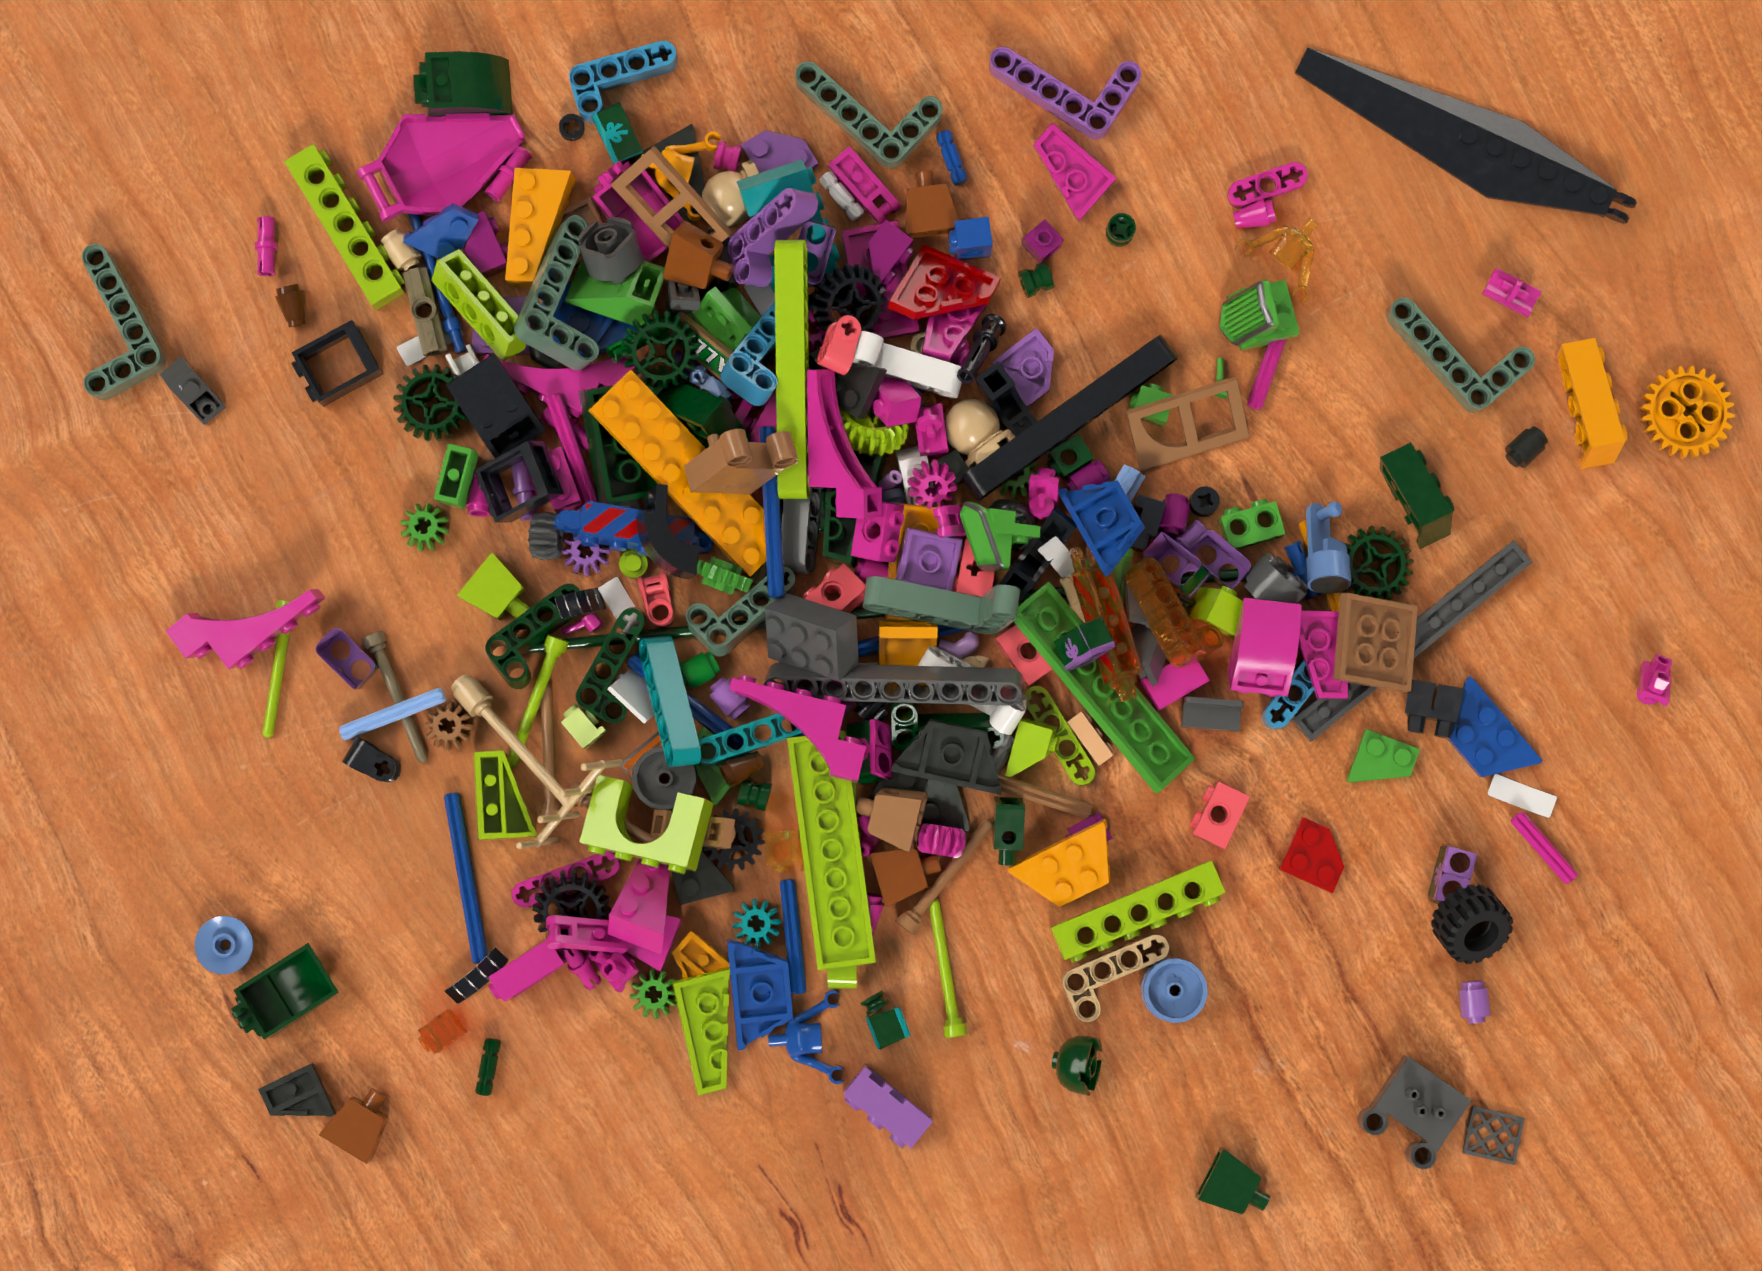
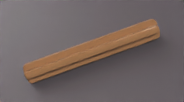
[997,773,1092,819]

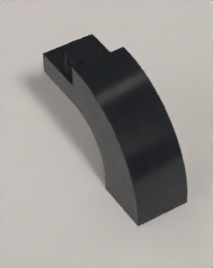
[975,361,1037,437]
[636,484,698,580]
[998,507,1077,603]

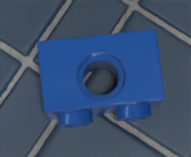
[948,217,993,261]

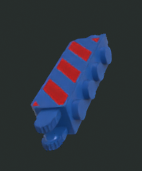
[553,501,712,556]

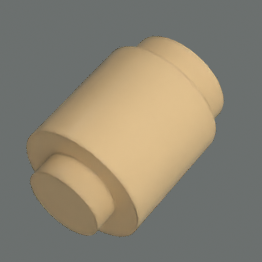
[381,229,422,272]

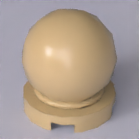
[702,159,759,228]
[945,399,1015,469]

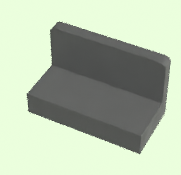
[1181,697,1244,732]

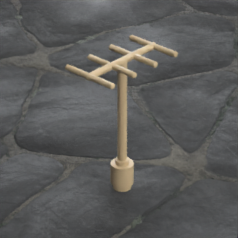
[451,674,623,849]

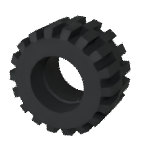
[1431,884,1513,964]

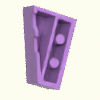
[843,1064,933,1148]

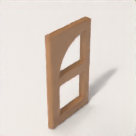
[610,146,732,249]
[1126,376,1249,472]

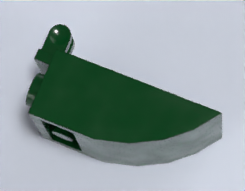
[413,51,513,116]
[231,943,339,1040]

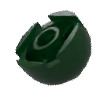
[1052,1036,1102,1096]

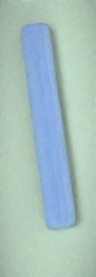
[339,688,446,740]

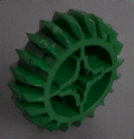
[621,310,699,388]
[393,364,468,442]
[1344,526,1414,601]

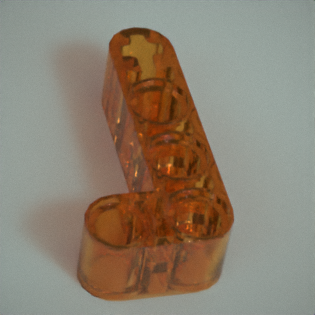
[1125,557,1224,668]

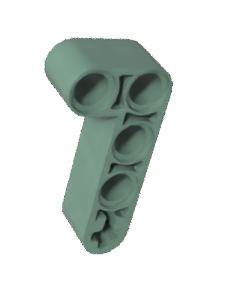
[686,567,796,656]

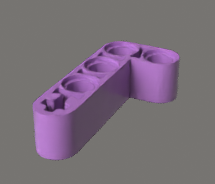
[727,188,818,287]

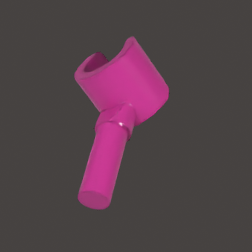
[561,614,603,635]

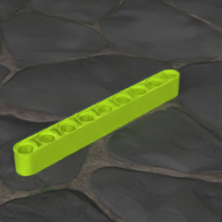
[774,239,810,499]

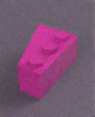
[608,858,670,955]

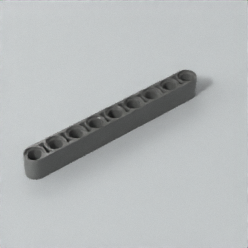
[764,662,1024,705]

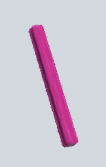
[546,393,599,505]

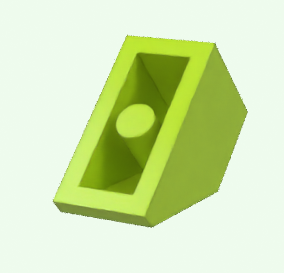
[1005,718,1060,777]

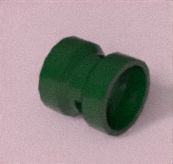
[1106,213,1136,247]
[1018,262,1055,298]
[737,777,772,811]

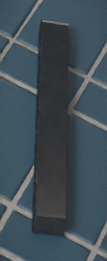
[962,335,1178,501]

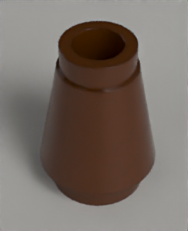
[275,284,306,328]
[719,751,764,786]

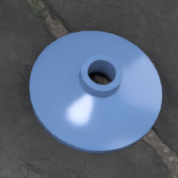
[195,916,253,974]

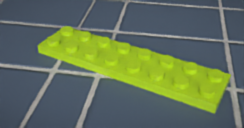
[787,731,876,970]

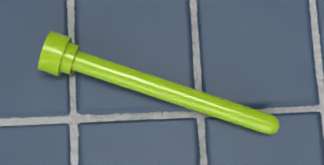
[262,600,290,738]
[507,634,569,768]
[929,899,968,1038]

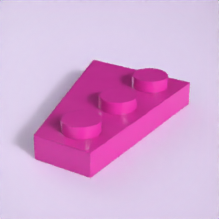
[1033,123,1116,222]
[922,303,989,362]

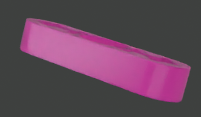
[1227,162,1308,209]

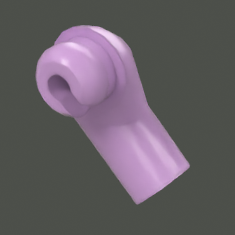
[878,470,902,491]
[938,632,979,659]

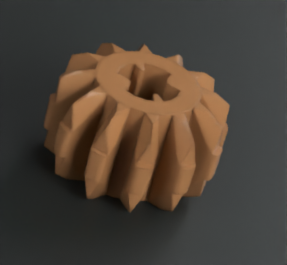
[424,702,474,751]

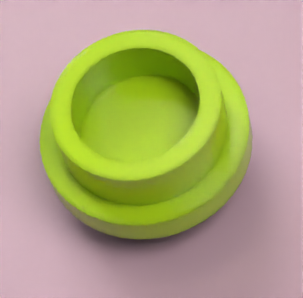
[619,549,648,578]

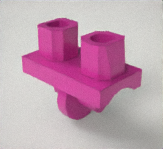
[1482,268,1542,318]
[915,403,949,458]
[1028,468,1059,519]
[1637,654,1672,706]
[587,950,639,993]

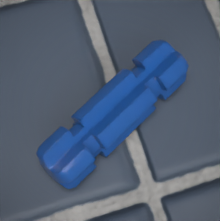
[936,130,967,185]

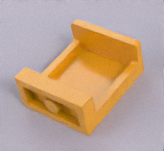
[879,621,938,686]

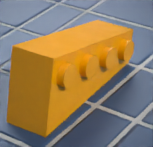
[1557,338,1627,469]

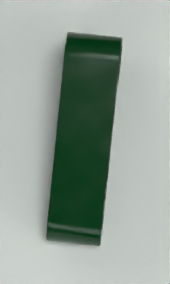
[485,584,581,689]
[576,607,646,724]
[891,702,1005,751]

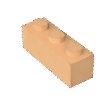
[1067,712,1114,767]

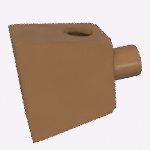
[856,787,928,852]

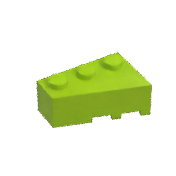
[1185,586,1243,642]
[473,750,537,841]

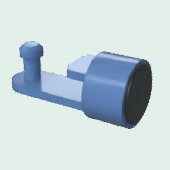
[1306,501,1351,594]

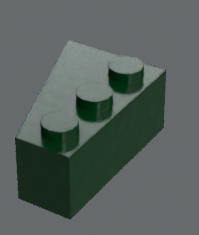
[657,380,751,448]
[1380,442,1455,549]

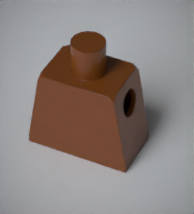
[906,170,959,239]
[663,220,734,289]
[870,848,941,907]
[319,1088,389,1164]

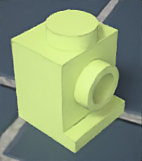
[561,704,608,750]

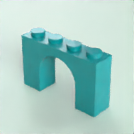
[736,159,840,293]

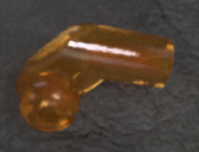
[921,391,953,414]

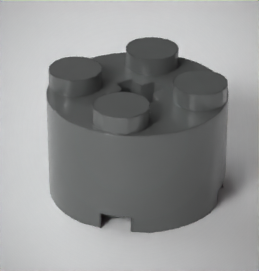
[578,217,644,284]
[1241,552,1309,604]

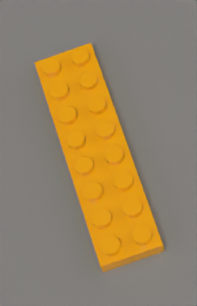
[588,370,766,577]

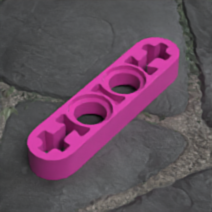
[512,852,621,908]

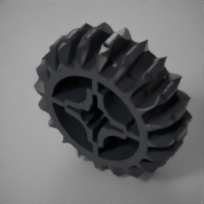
[810,264,888,332]
[533,870,611,937]

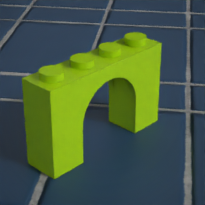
[579,775,714,874]

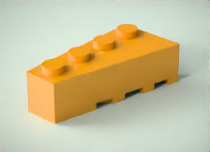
[505,168,577,288]

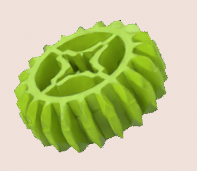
[839,406,909,456]

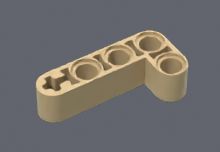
[1061,934,1169,1022]

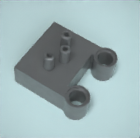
[1357,1055,1471,1169]

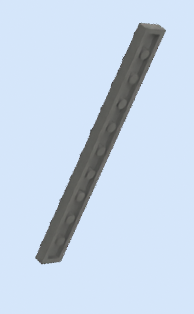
[1292,540,1532,742]

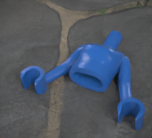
[768,990,844,1084]

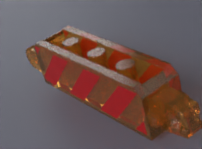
[1070,545,1142,702]

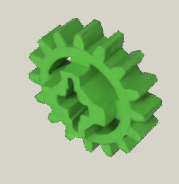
[697,556,753,595]

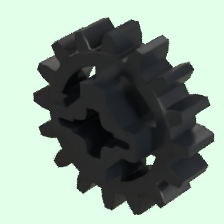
[703,808,766,871]

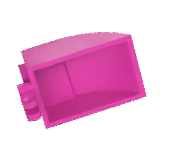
[591,161,684,262]
[1227,598,1301,697]

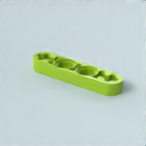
[1024,686,1095,786]

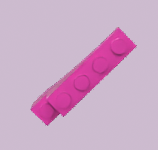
[484,354,635,419]
[806,369,882,519]
[166,589,325,669]
[729,675,866,783]

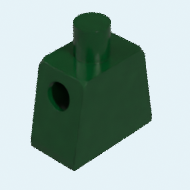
[993,797,1025,866]
[1195,1147,1270,1214]

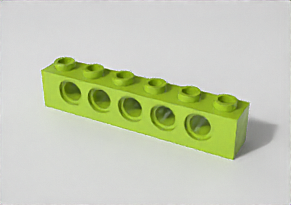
[284,144,405,311]
[1050,861,1226,963]

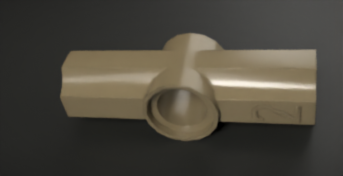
[403,267,448,357]

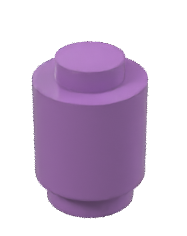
[709,677,752,721]
[1458,981,1491,1023]

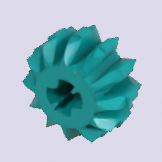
[732,899,781,948]

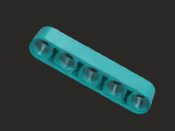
[639,636,701,767]
[699,714,804,765]

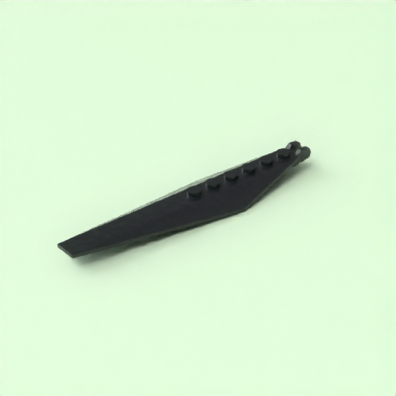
[1295,47,1637,224]

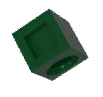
[1047,434,1094,479]

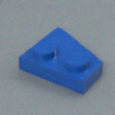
[403,203,478,259]

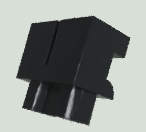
[1129,494,1166,553]
[1405,679,1467,739]

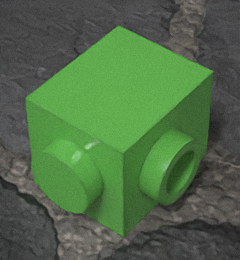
[1128,383,1174,427]

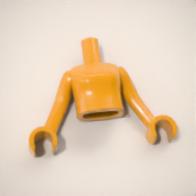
[641,131,721,221]

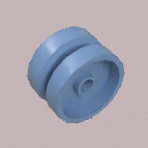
[1140,958,1208,1023]

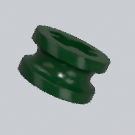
[860,990,890,1016]

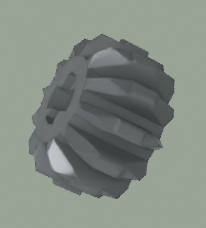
[528,512,565,560]

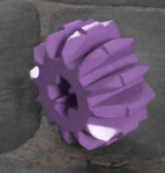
[562,533,611,577]

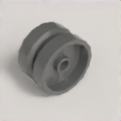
[632,747,698,811]

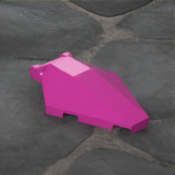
[357,113,525,222]

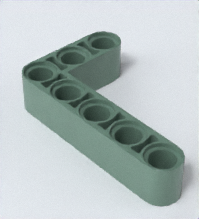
[795,61,943,169]
[514,215,599,370]
[82,244,167,400]
[1386,297,1535,413]
[863,576,1020,634]

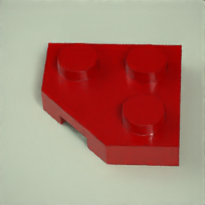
[1279,817,1344,893]

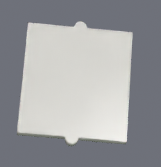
[608,669,654,724]

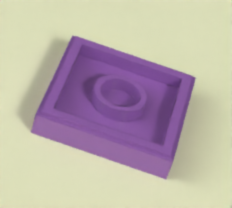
[895,527,963,591]

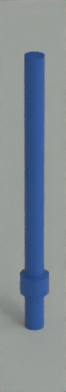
[408,214,467,354]

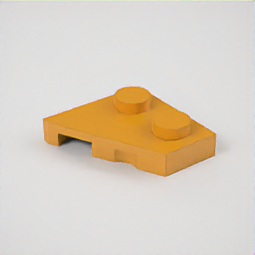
[672,930,730,979]

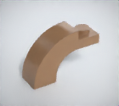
[650,809,735,849]

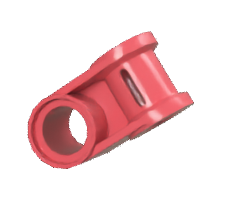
[817,315,861,375]
[637,571,675,628]

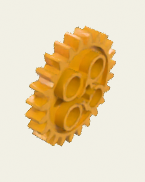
[1639,366,1735,459]

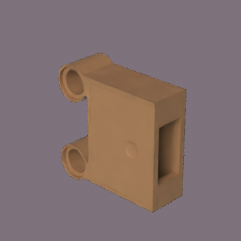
[684,429,798,494]

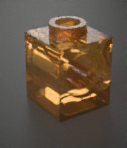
[418,1009,467,1054]

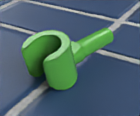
[1214,357,1227,399]

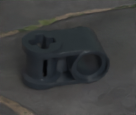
[342,736,401,782]

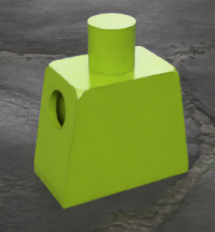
[457,552,530,620]

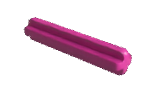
[1247,339,1286,410]
[1511,812,1578,884]

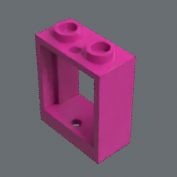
[488,940,568,1002]

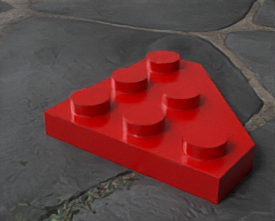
[888,244,1001,319]

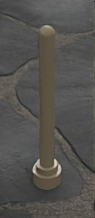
[361,631,428,763]

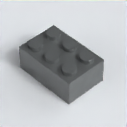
[765,593,859,681]

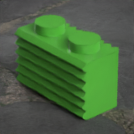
[433,444,479,509]

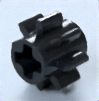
[854,701,889,722]

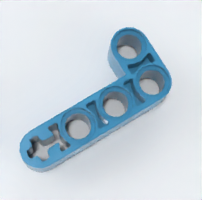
[569,41,678,123]
[720,301,777,406]
[1261,644,1314,730]

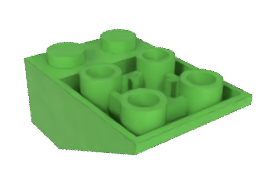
[565,261,665,326]

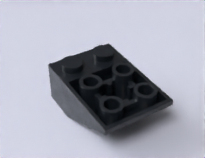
[446,353,546,459]

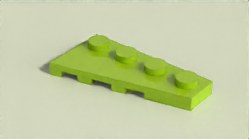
[672,967,730,1096]

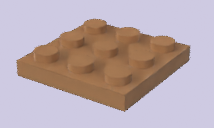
[1333,593,1418,692]

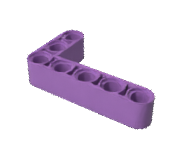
[989,47,1141,140]

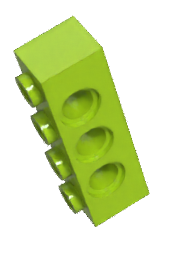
[431,249,527,362]

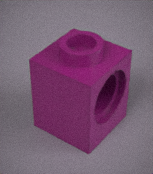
[1022,219,1064,263]

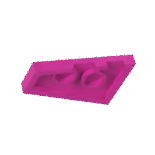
[1299,611,1348,699]

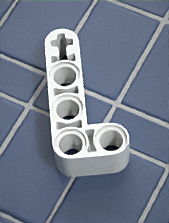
[851,331,962,398]
[918,646,1027,735]

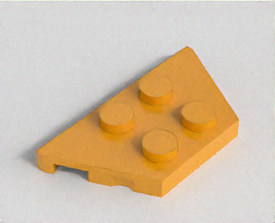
[1008,819,1111,907]

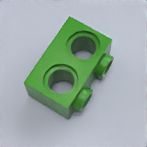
[1217,499,1286,550]

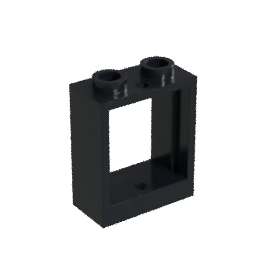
[291,320,383,407]
[475,441,564,523]

